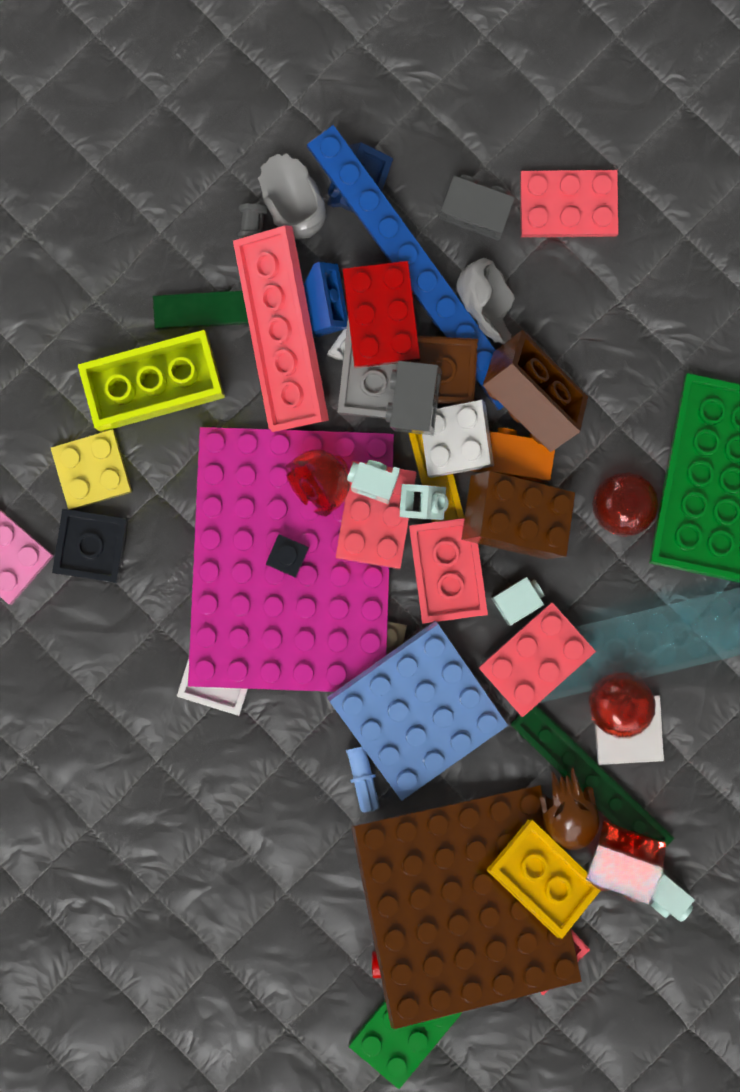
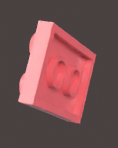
[520,170,618,237]
[336,461,417,569]
[409,518,488,624]
[478,602,596,717]

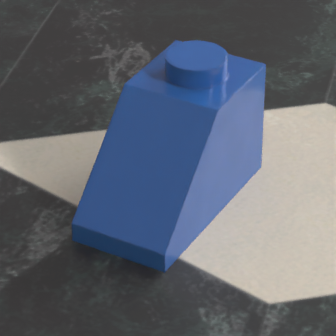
[304,262,348,337]

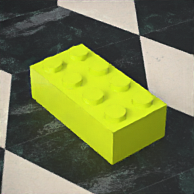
[78,330,225,432]

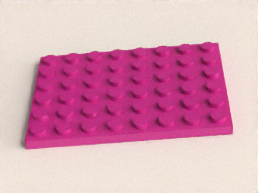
[188,427,394,692]

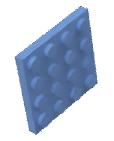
[327,621,508,801]

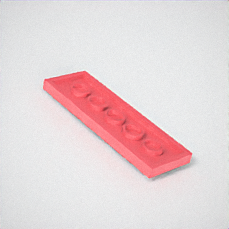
[233,225,329,432]

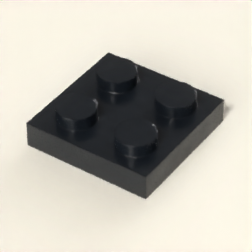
[52,509,129,583]

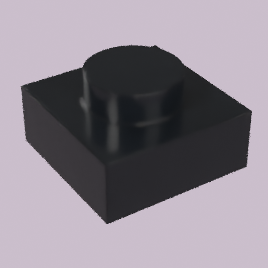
[266,534,309,578]

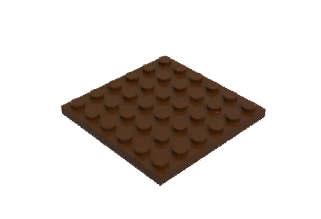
[351,785,582,1029]

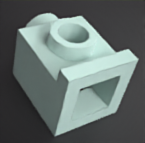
[347,460,400,504]
[399,484,449,520]
[638,869,695,922]

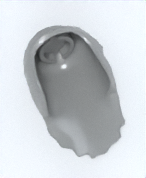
[258,153,327,239]
[456,258,515,344]

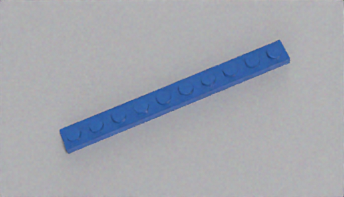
[307,125,504,410]

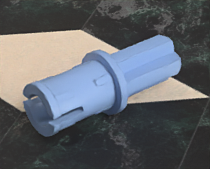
[346,747,379,813]

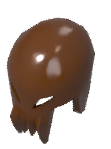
[540,768,600,851]

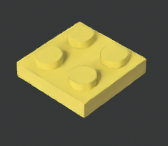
[51,429,132,510]

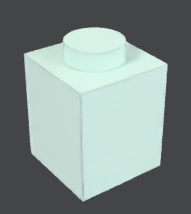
[491,577,545,626]

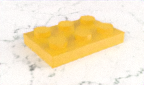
[487,820,603,939]

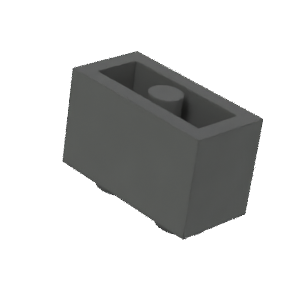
[439,175,515,241]
[386,361,442,436]

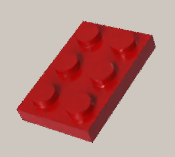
[343,261,420,368]

